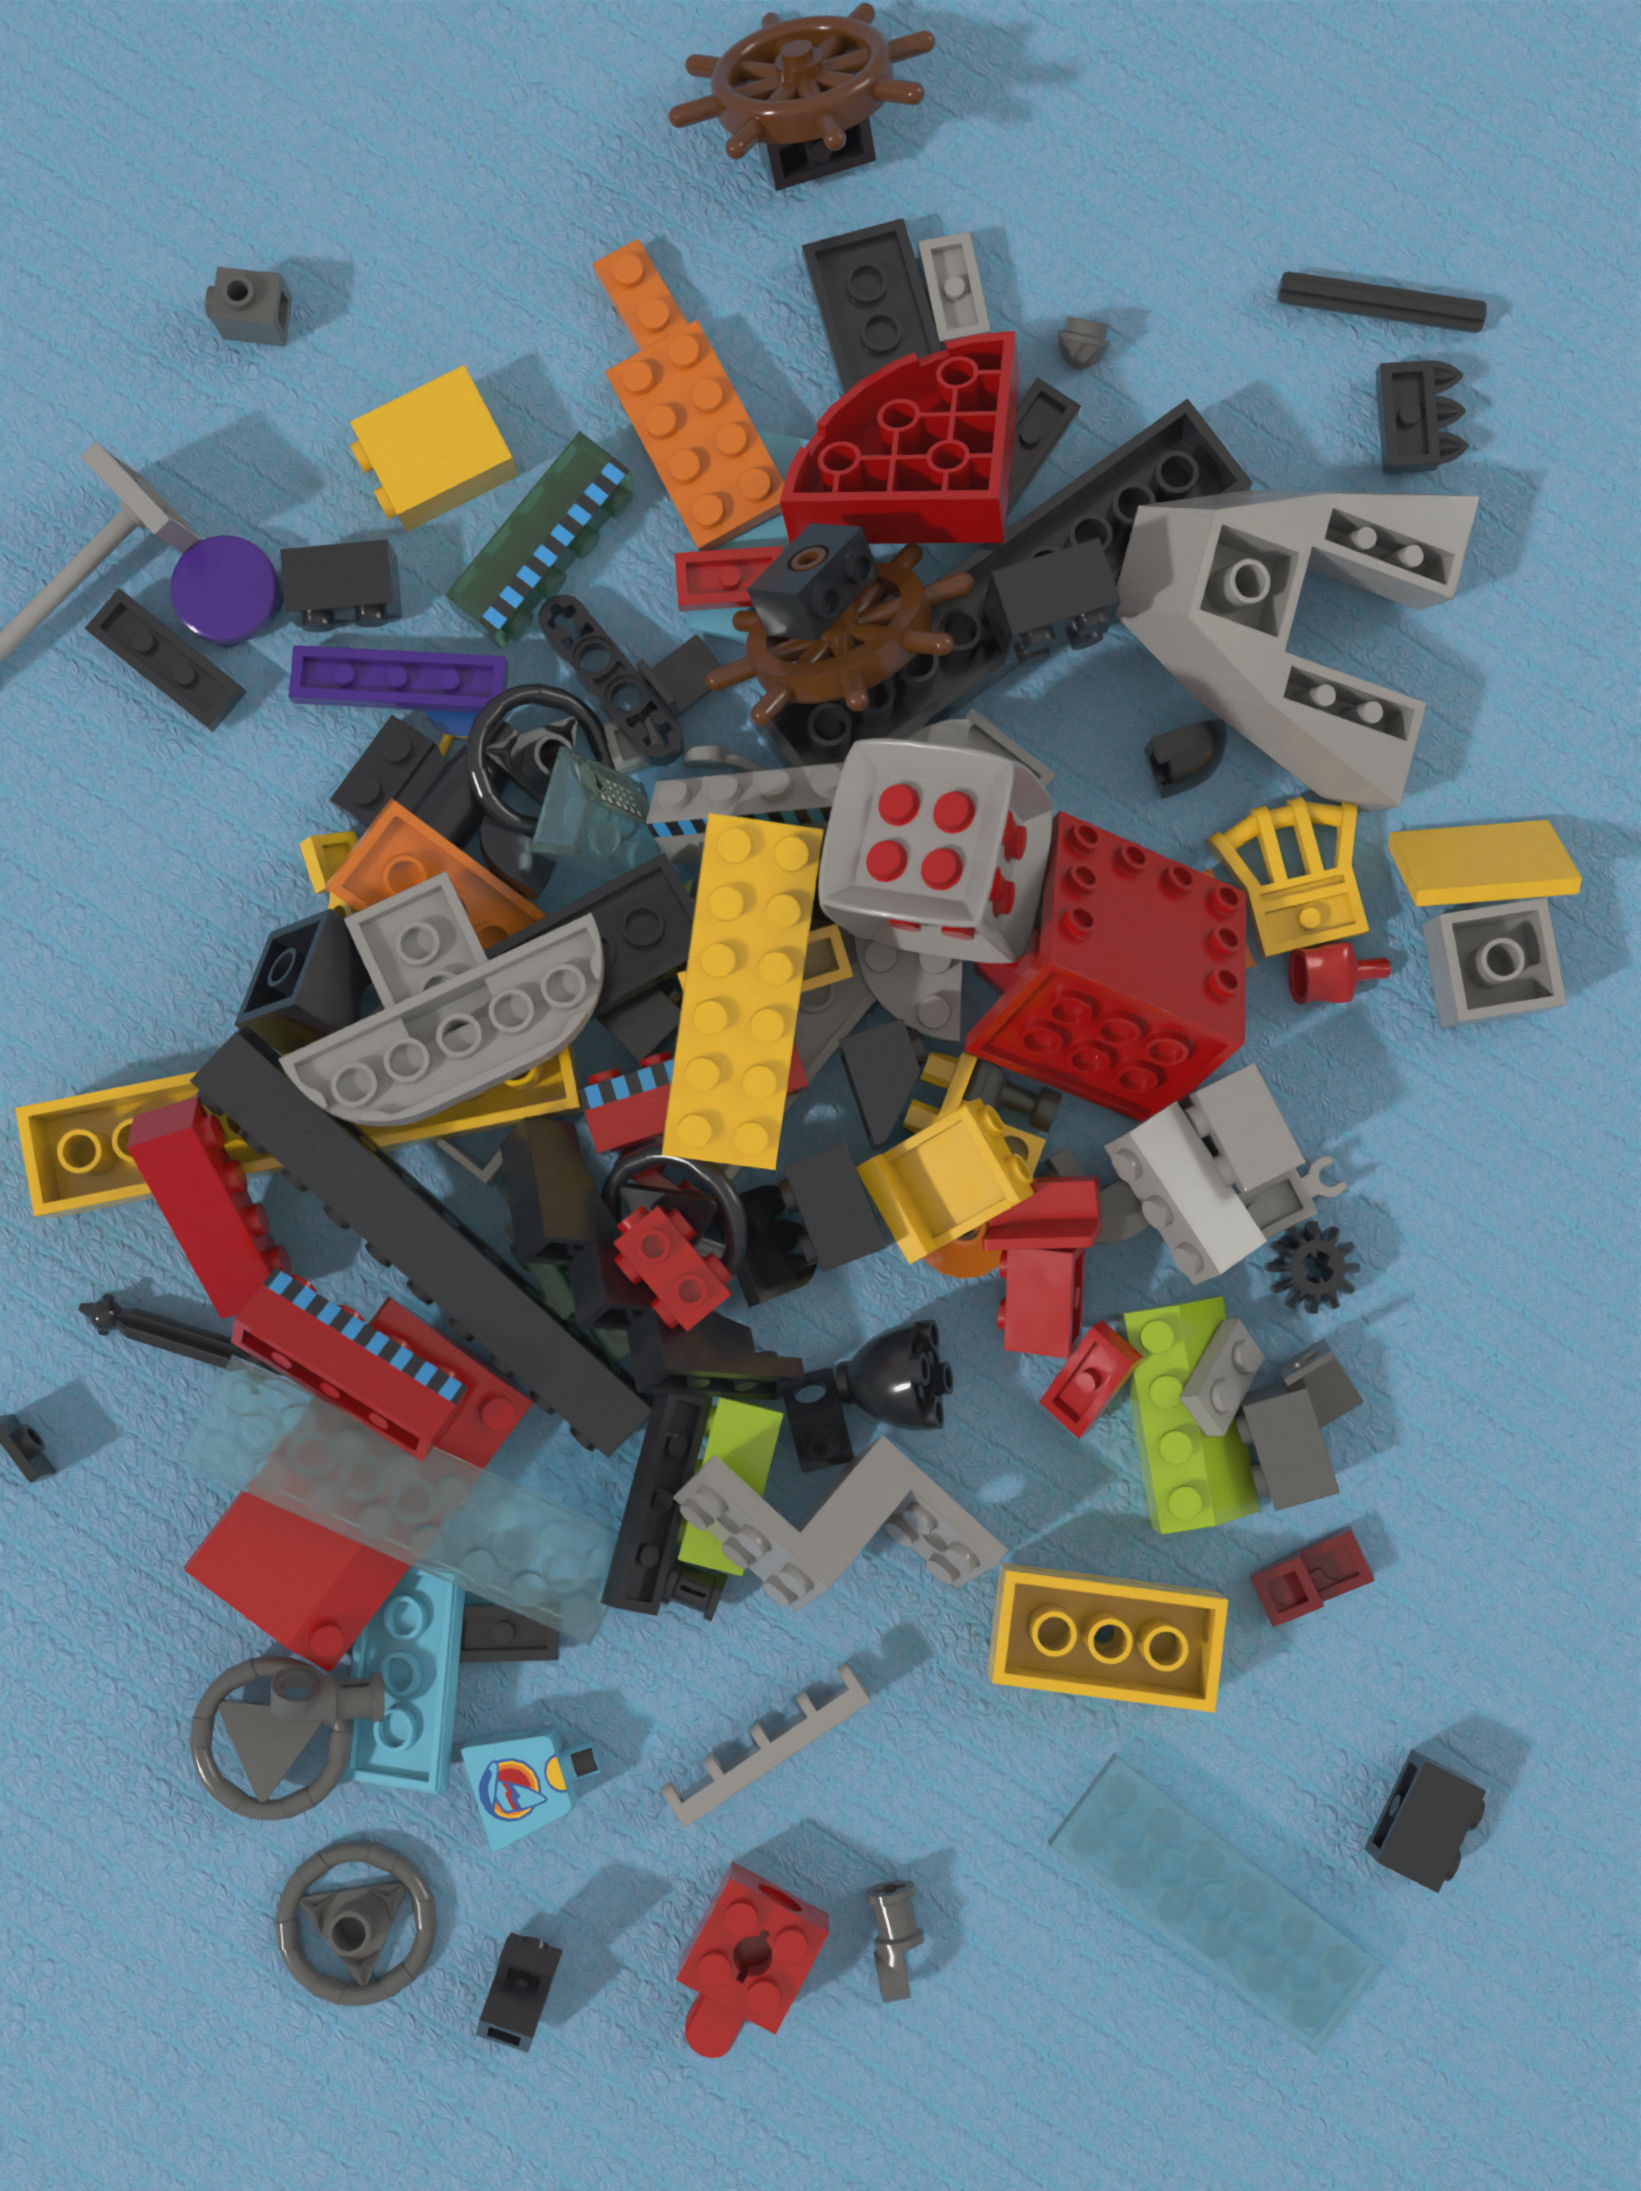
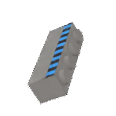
[646,762,844,864]

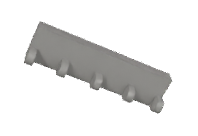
[661,1662,871,1828]

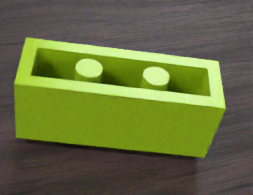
[676,1397,784,1576]

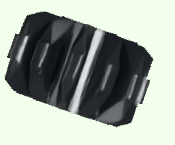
[1264,1221,1360,1314]

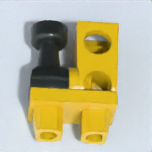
[902,1052,1063,1177]

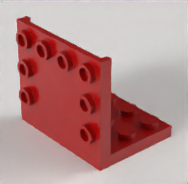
[965,811,1246,1122]

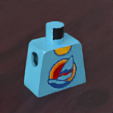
[460,1725,601,1853]

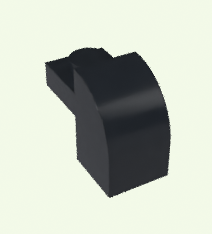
[476,1932,563,2053]

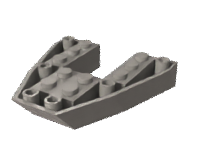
[1115,490,1480,813]

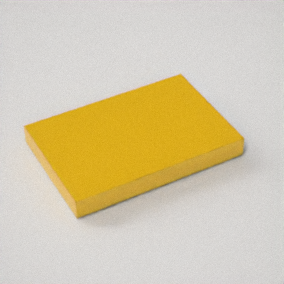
[1388,820,1582,907]

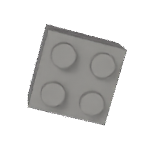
[1422,897,1567,1029]
[1179,1063,1306,1194]

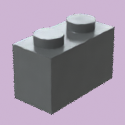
[1234,1378,1340,1511]

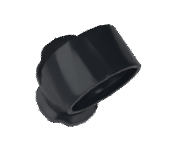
[661,1554,728,1622]

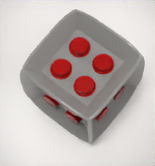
[819,738,1052,963]

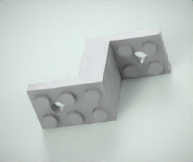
[673,1435,1008,1611]

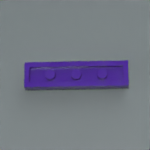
[288,645,509,713]

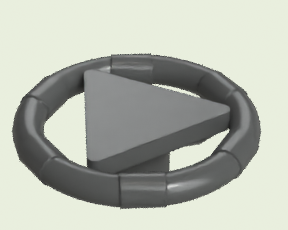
[189,1656,353,1821]
[275,1841,438,2006]

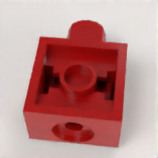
[676,1861,829,2058]

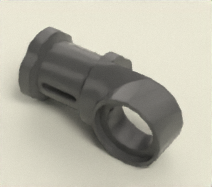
[270,1664,385,1726]
[865,1880,925,2004]

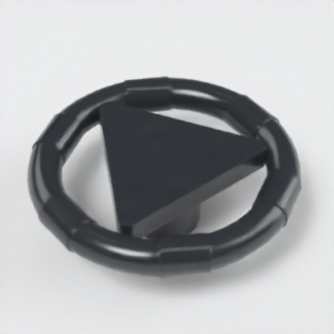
[465,683,615,841]
[601,1144,748,1276]

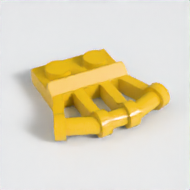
[1206,797,1369,960]

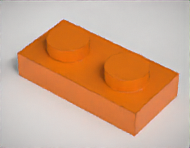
[592,239,688,351]

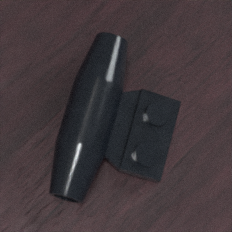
[330,715,521,851]

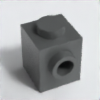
[205,267,292,346]

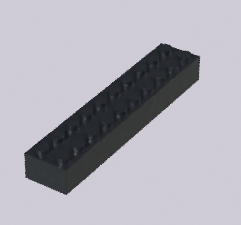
[754,398,1253,768]

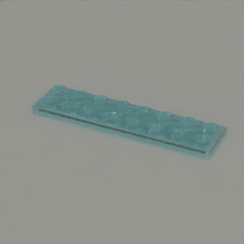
[178,1354,619,1645]

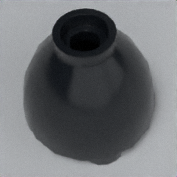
[836,1319,953,1430]

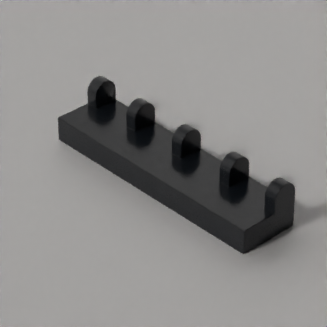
[601,1393,713,1616]

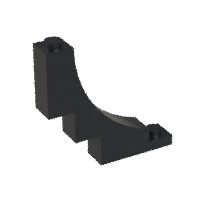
[500,1115,806,1400]

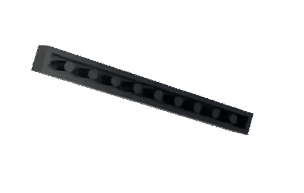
[190,1025,655,1458]

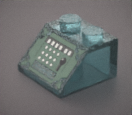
[530,746,661,883]

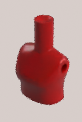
[1288,942,1391,1005]

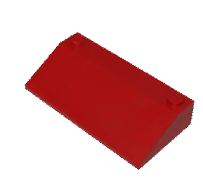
[184,1296,533,1673]

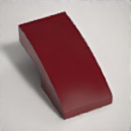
[1250,1526,1375,1627]

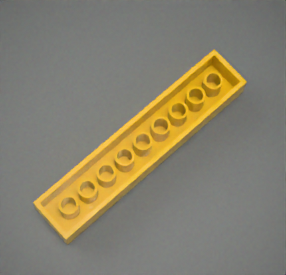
[15,1042,584,1218]

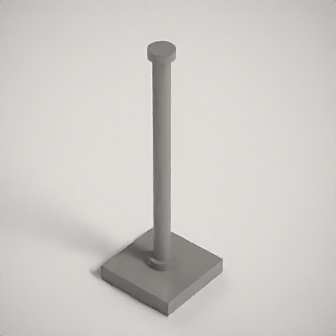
[0,442,203,665]

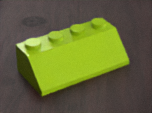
[1115,1296,1260,1535]

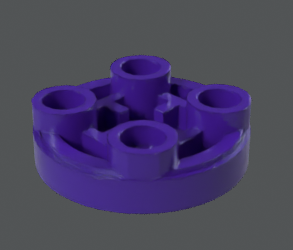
[170,535,284,648]

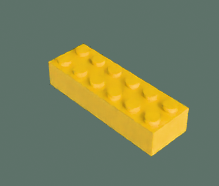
[662,813,824,1170]

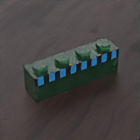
[445,431,634,649]

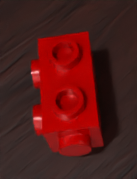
[614,1205,734,1331]

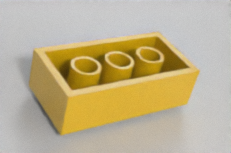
[987,1562,1228,1713]

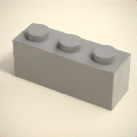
[1104,1101,1267,1285]

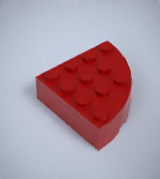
[779,331,1020,544]

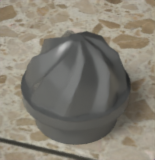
[1057,316,1110,370]

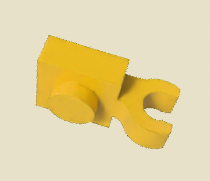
[299,831,358,918]

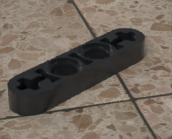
[539,594,685,767]

